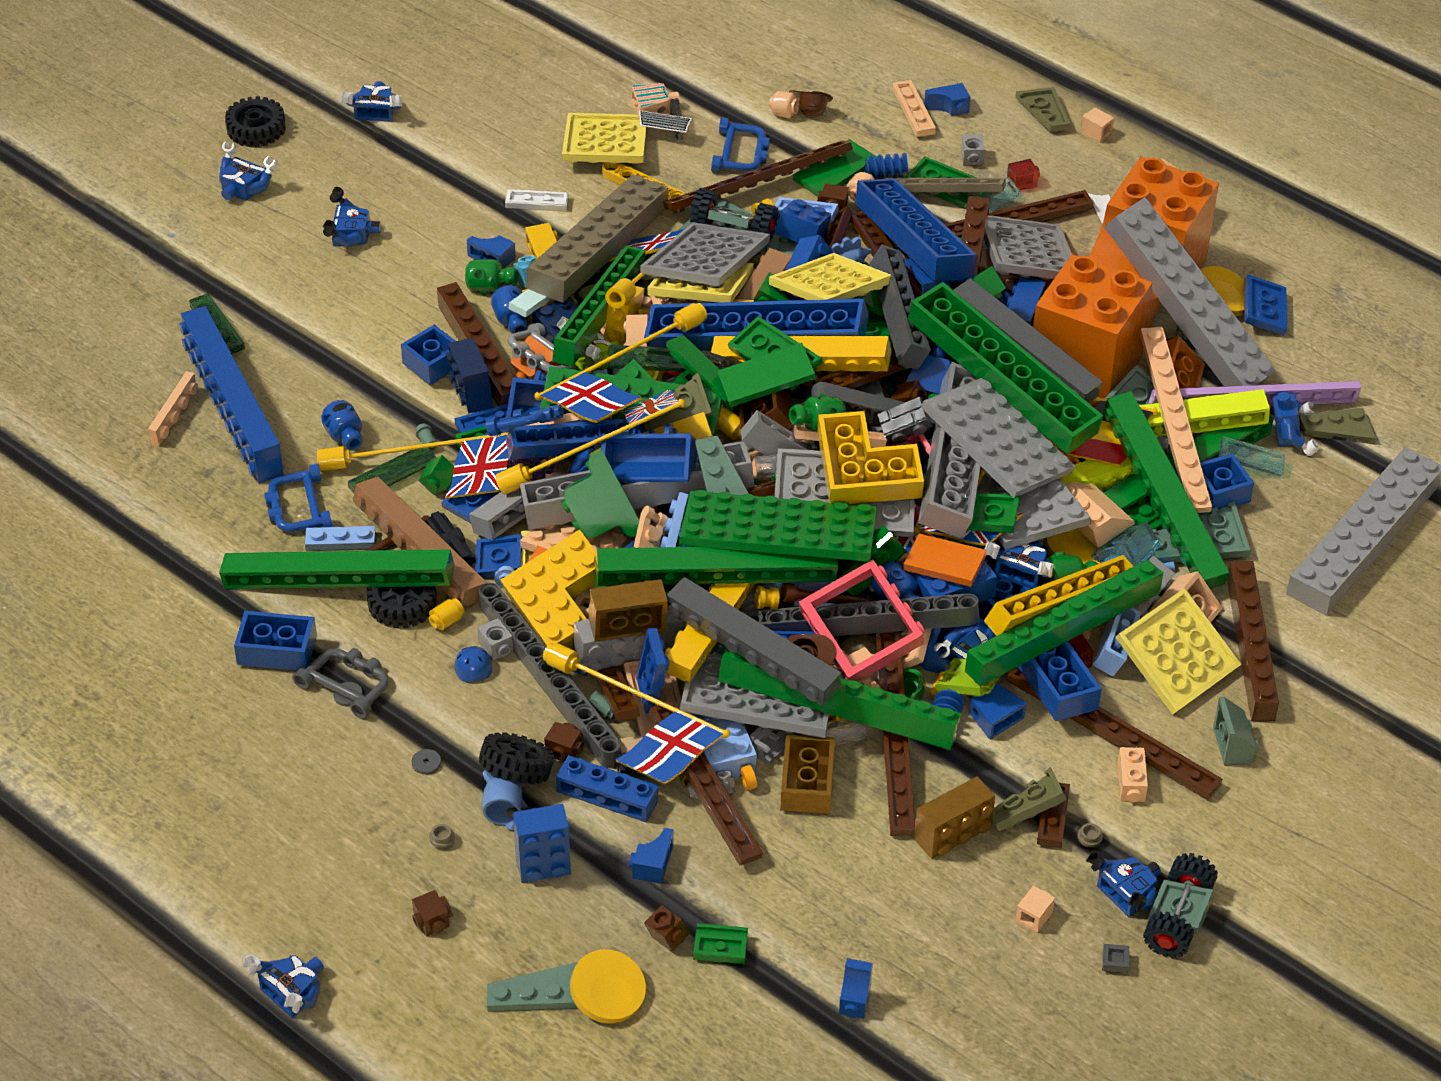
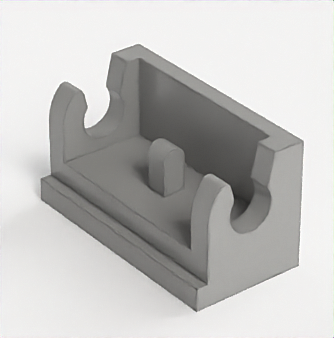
[749,726,798,766]

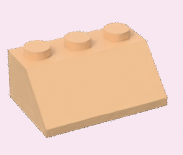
[1066,482,1135,548]
[1147,571,1223,623]

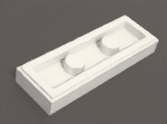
[505,189,569,211]

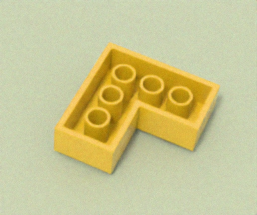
[817,411,924,504]
[501,529,597,649]

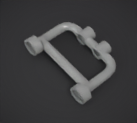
[507,323,582,373]

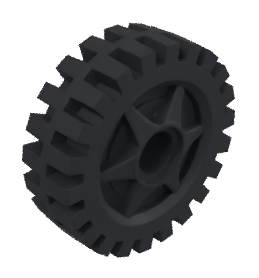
[225,96,286,147]
[367,586,437,629]
[479,732,554,784]

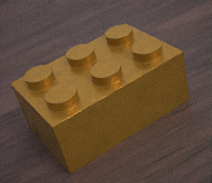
[589,579,668,642]
[780,734,835,814]
[914,776,995,859]

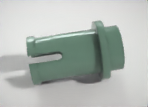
[415,423,437,452]
[588,691,614,720]

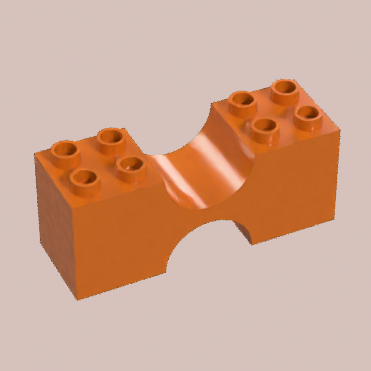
[1033,156,1219,403]

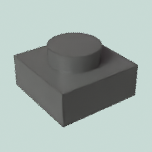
[1102,944,1129,973]

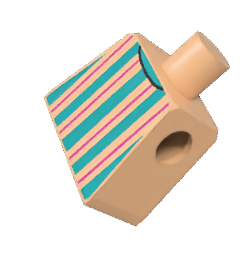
[632,83,680,115]

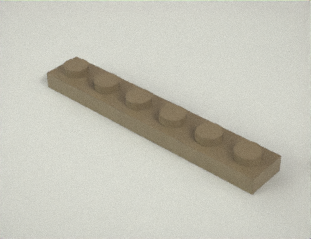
[885,178,1006,195]

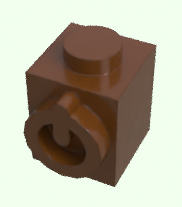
[817,183,849,211]
[891,380,928,402]
[544,722,584,761]
[412,890,453,937]
[644,905,690,951]

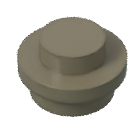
[1077,823,1103,847]
[429,824,454,848]

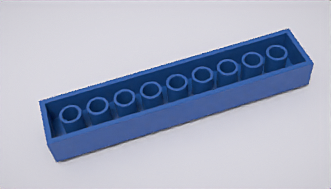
[855,178,977,283]
[644,299,869,355]
[179,306,284,484]
[964,540,1102,721]

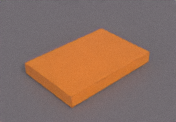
[904,534,986,587]

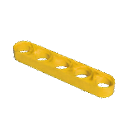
[602,162,685,199]

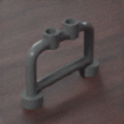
[292,648,389,719]

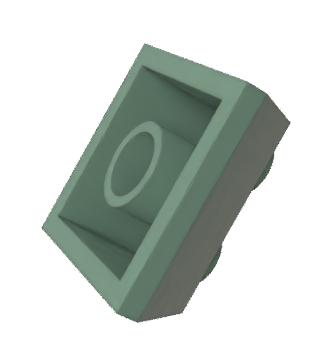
[1213,697,1258,766]

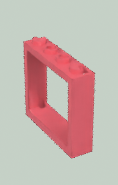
[799,560,925,682]

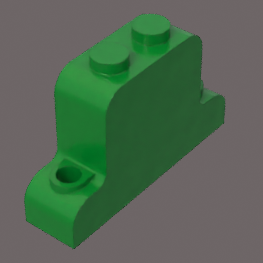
[561,448,639,538]

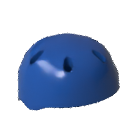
[455,646,492,682]

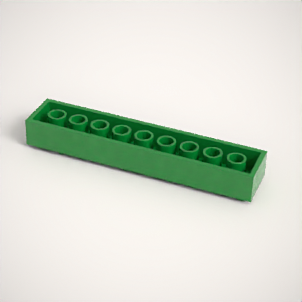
[908,282,1103,455]

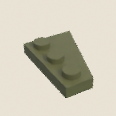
[1016,87,1070,132]
[644,373,713,432]
[1299,408,1376,445]
[993,767,1067,831]

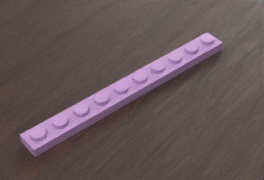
[1148,381,1362,406]

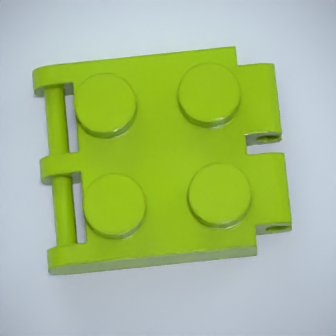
[935,658,1001,697]

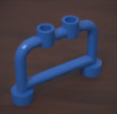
[711,117,770,172]
[486,404,564,437]
[264,463,333,532]

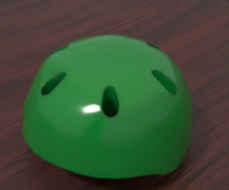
[903,669,926,701]

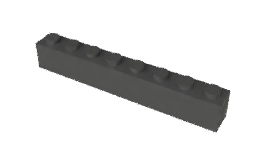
[869,244,931,370]
[953,278,1103,403]
[666,577,841,706]

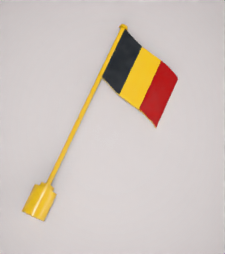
[959,364,1158,466]

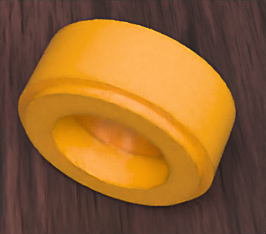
[740,765,757,791]

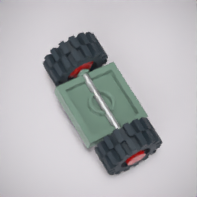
[690,188,779,242]
[1143,853,1218,958]

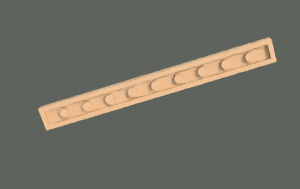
[1140,326,1212,513]

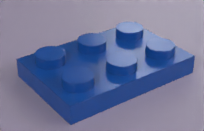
[1244,275,1287,336]
[636,628,669,714]

